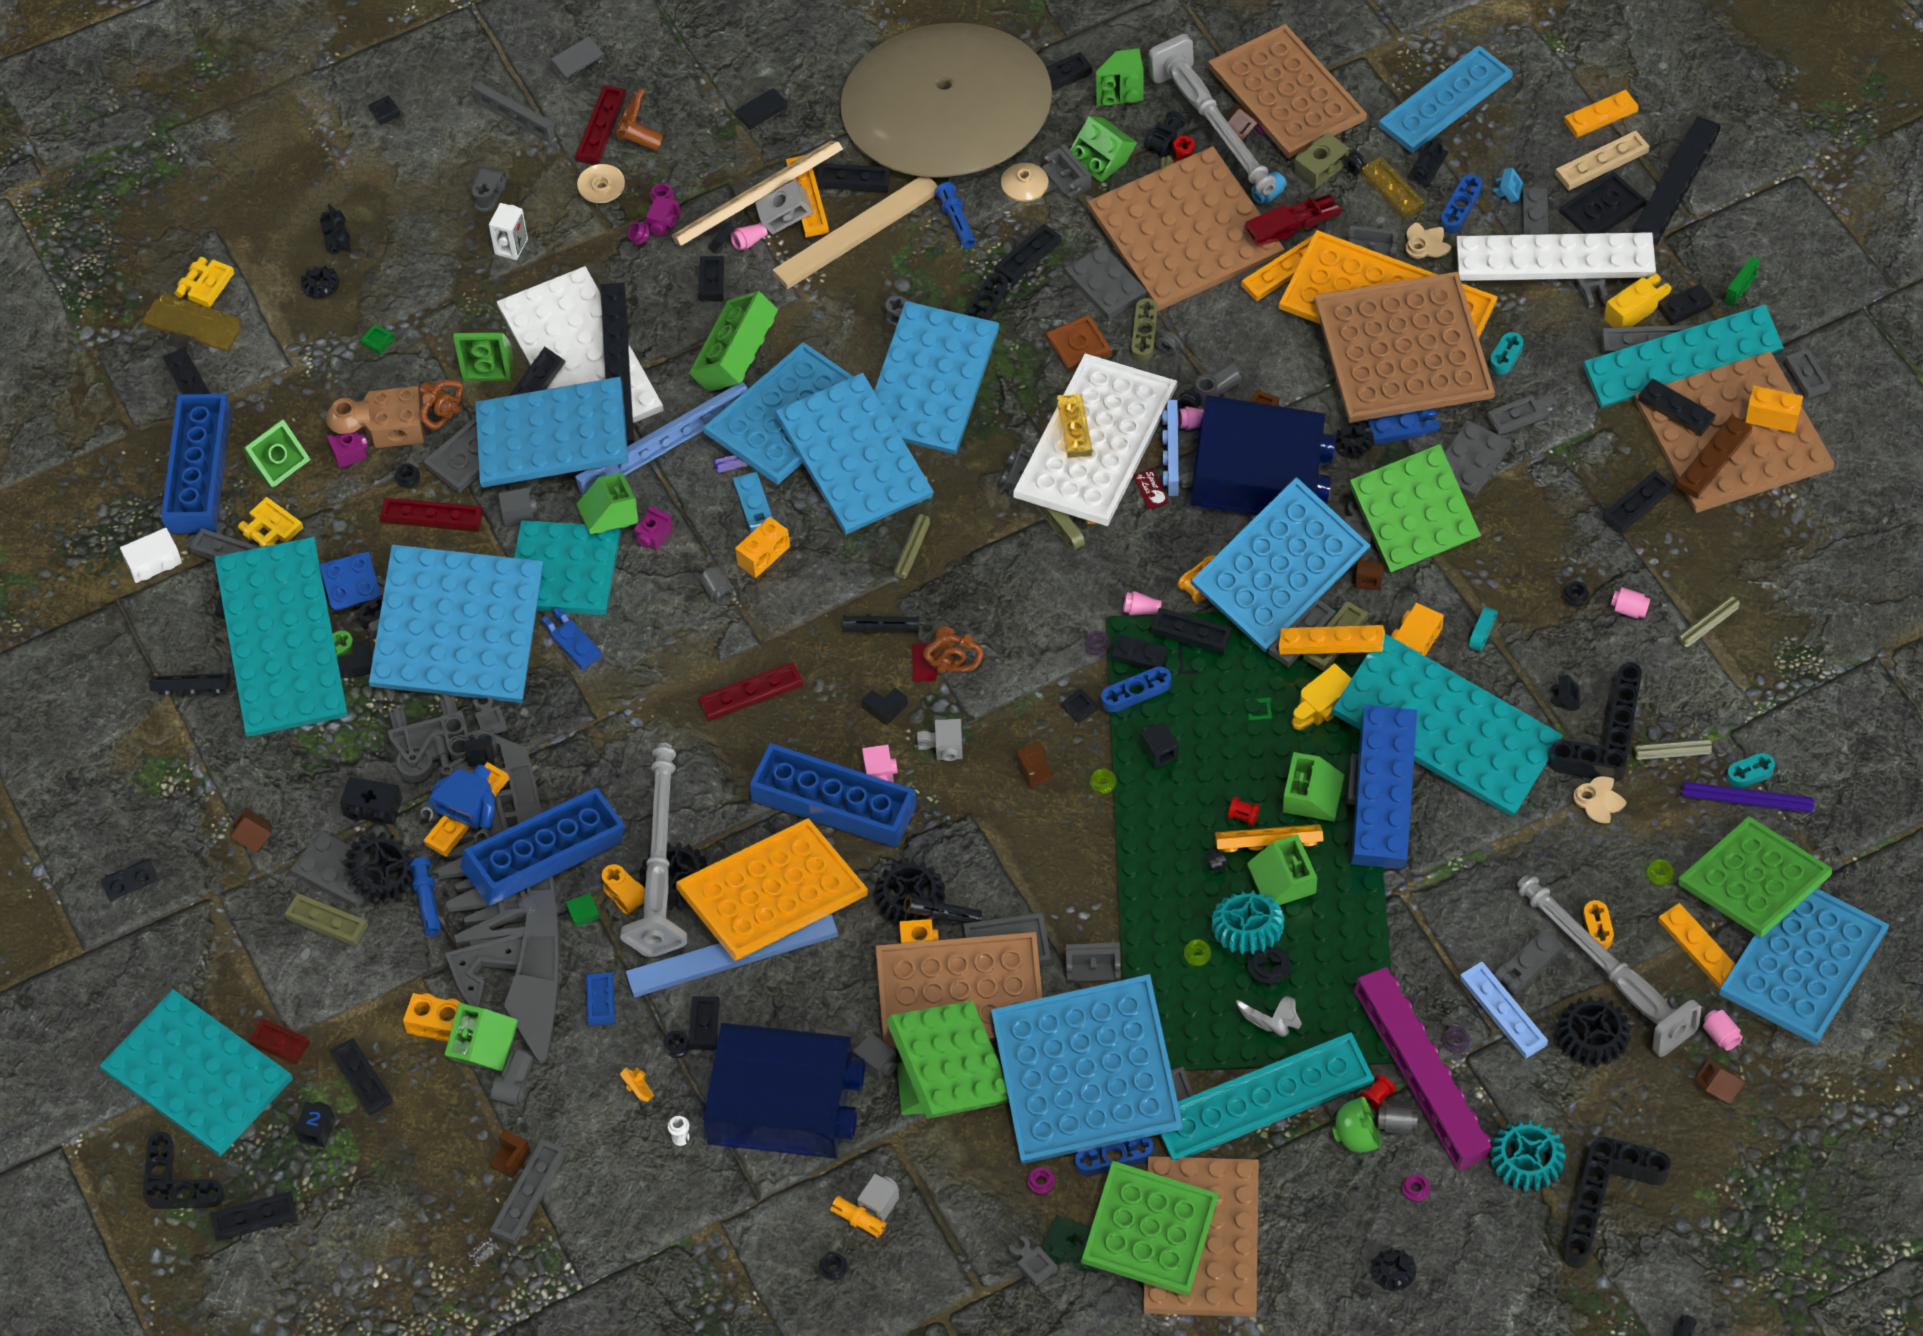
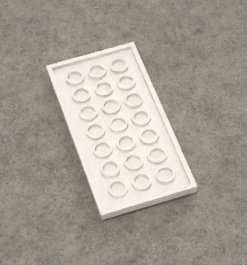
[497,266,664,423]
[1014,354,1177,526]

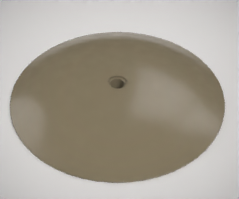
[841,23,1052,177]

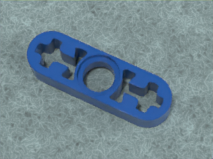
[1440,174,1482,233]
[1101,667,1171,712]
[1075,1137,1153,1176]

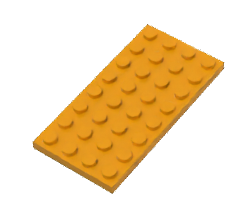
[1279,230,1498,339]

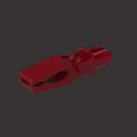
[1244,194,1341,247]

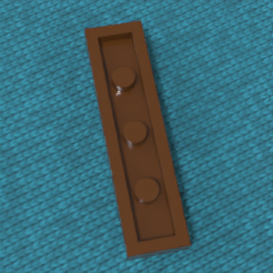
[1676,415,1752,499]

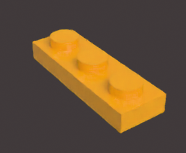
[1564,90,1638,138]

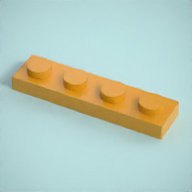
[786,155,829,238]
[1241,235,1314,302]
[1279,625,1385,655]
[424,762,510,857]
[1215,824,1323,852]
[1658,903,1736,989]

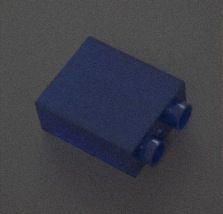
[1190,395,1336,515]
[703,1023,865,1159]

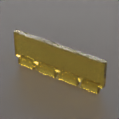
[142,293,241,352]

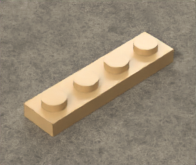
[1555,131,1649,191]

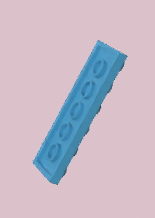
[1378,45,1513,153]

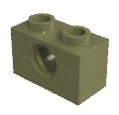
[1294,133,1349,189]

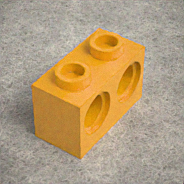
[735,516,790,578]
[403,993,463,1042]

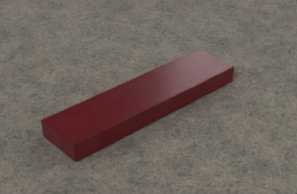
[575,85,627,165]
[380,498,483,532]
[698,662,803,722]

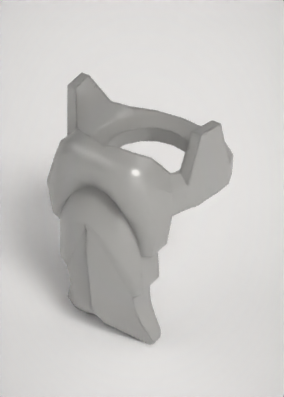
[1236,996,1302,1037]

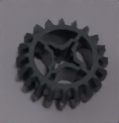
[343,832,415,903]
[639,842,708,911]
[874,859,946,926]
[1557,995,1631,1067]

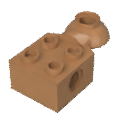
[326,386,424,448]

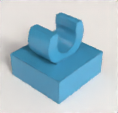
[1493,168,1523,203]

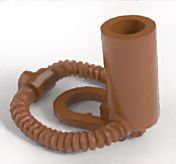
[616,88,663,151]
[419,379,463,430]
[923,627,984,673]

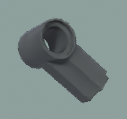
[1195,364,1241,407]
[491,1050,533,1106]

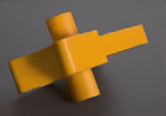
[620,1067,654,1102]

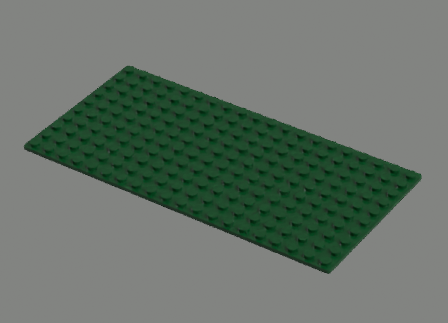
[1106,608,1396,1071]

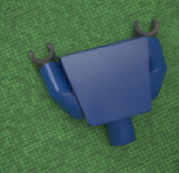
[420,764,495,843]

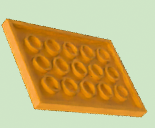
[676,818,868,961]

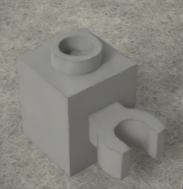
[917,719,963,761]

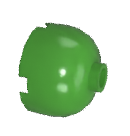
[1332,1097,1381,1154]

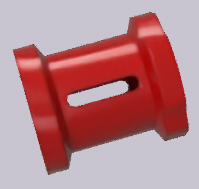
[1173,136,1195,163]
[1228,796,1260,827]
[1360,1074,1396,1111]

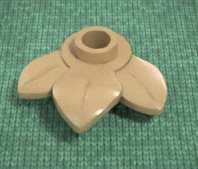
[1406,222,1452,259]
[1574,776,1627,824]

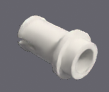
[668,1116,690,1146]

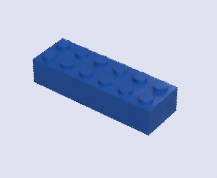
[161,394,232,533]
[1351,704,1417,869]
[750,743,916,848]
[460,787,625,906]

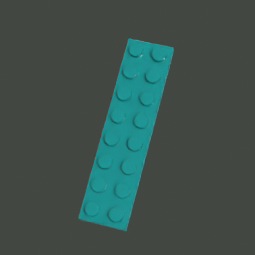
[1582,304,1784,409]
[1159,1032,1374,1161]

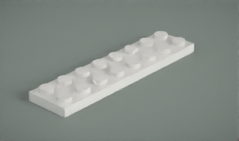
[1456,233,1656,281]

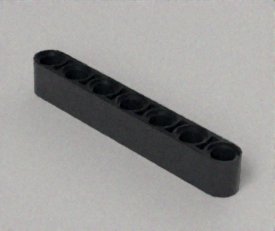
[1634,116,1721,246]

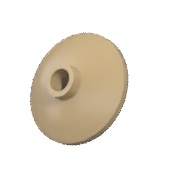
[1001,163,1048,202]
[577,164,625,203]

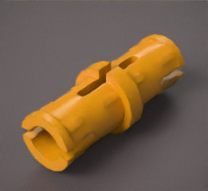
[830,1195,887,1238]

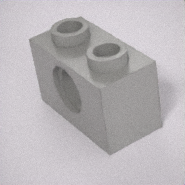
[755,179,814,235]

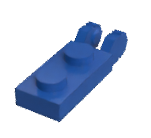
[1368,408,1441,445]
[540,607,602,670]

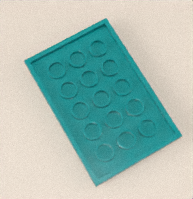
[100,989,293,1157]

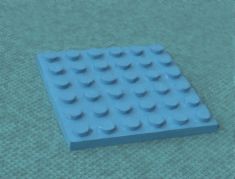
[369,545,543,703]
[991,974,1184,1164]

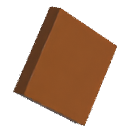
[1046,315,1112,373]

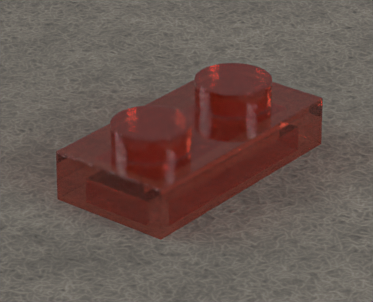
[249,1018,310,1065]

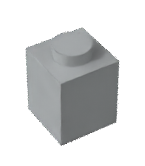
[857,1174,899,1221]

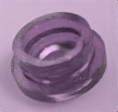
[1085,631,1111,656]
[1443,1026,1470,1053]

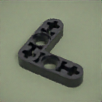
[143,1132,225,1209]

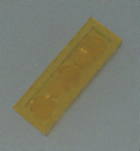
[1362,157,1425,219]
[1057,394,1092,458]

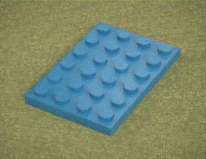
[874,301,1000,455]
[704,342,854,485]
[775,373,934,535]
[475,377,629,488]
[1191,477,1371,652]
[1719,889,1889,1045]

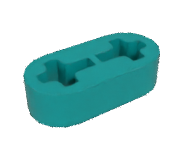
[1490,332,1524,375]
[1469,606,1498,652]
[1727,753,1775,789]

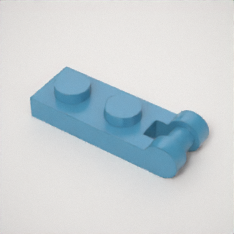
[733,472,774,533]

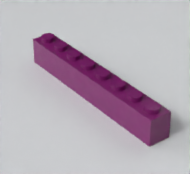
[1354,967,1492,1171]

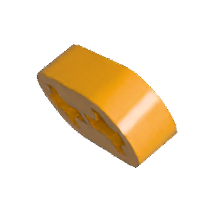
[1583,900,1614,950]

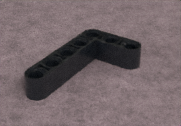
[1549,662,1642,782]
[1563,1137,1671,1268]

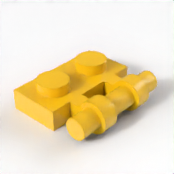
[174,257,234,308]
[238,497,303,547]

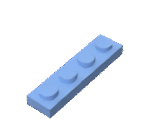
[1162,400,1179,496]
[1460,962,1548,1059]

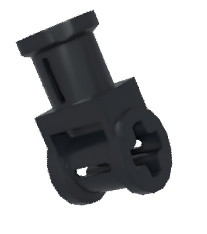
[1144,110,1186,157]

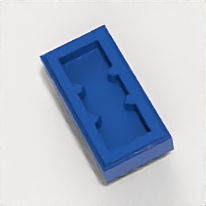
[586,972,615,1026]

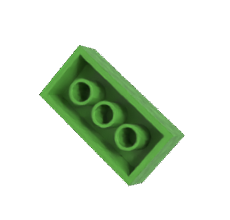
[689,291,778,392]

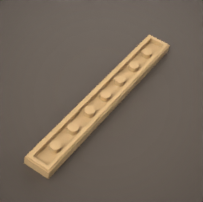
[671,140,843,246]
[773,176,938,289]

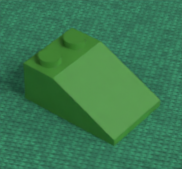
[453,333,514,381]

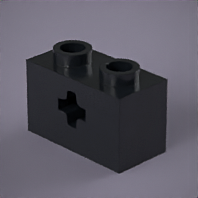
[340,777,402,825]

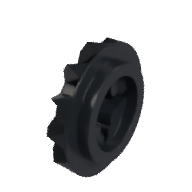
[301,265,340,299]
[1334,422,1374,457]
[1248,946,1291,986]
[1371,1247,1417,1291]

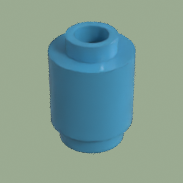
[1251,171,1286,205]

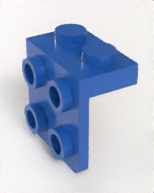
[320,552,381,611]

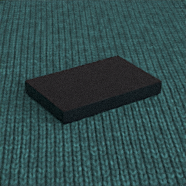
[1559,171,1646,234]

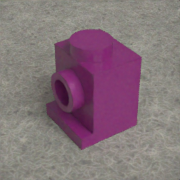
[646,196,681,237]
[327,431,368,469]
[634,506,673,551]

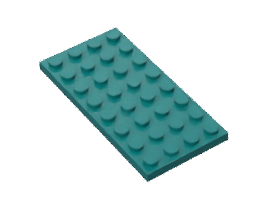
[215,537,348,737]
[1331,634,1563,818]

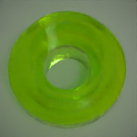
[1090,769,1117,794]
[1647,859,1674,885]
[1184,939,1211,966]

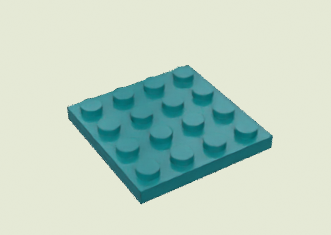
[514,520,621,616]

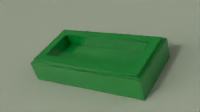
[1725,256,1760,307]

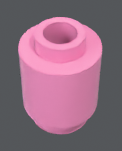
[1611,587,1650,619]
[1703,1010,1743,1051]

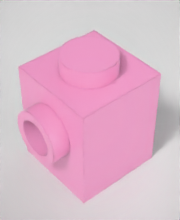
[862,745,898,783]

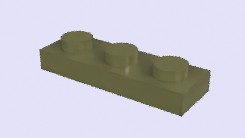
[1303,601,1369,671]
[285,893,368,947]

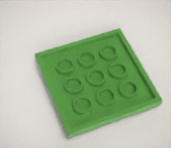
[1348,444,1481,574]
[1678,816,1832,938]
[886,1001,1009,1119]
[1081,1161,1219,1297]

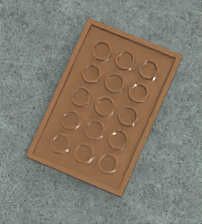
[1208,24,1367,159]
[876,932,1043,1050]
[1144,1156,1259,1317]

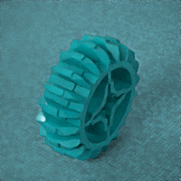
[1212,890,1284,955]
[1490,1119,1566,1193]

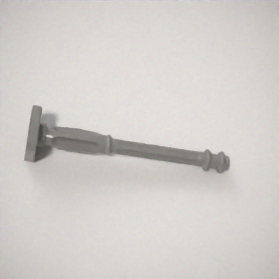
[1148,34,1276,195]
[620,743,687,957]
[1517,875,1701,1057]

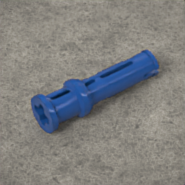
[935,182,977,249]
[408,857,442,936]

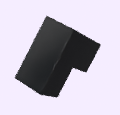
[339,640,373,679]
[862,688,908,726]

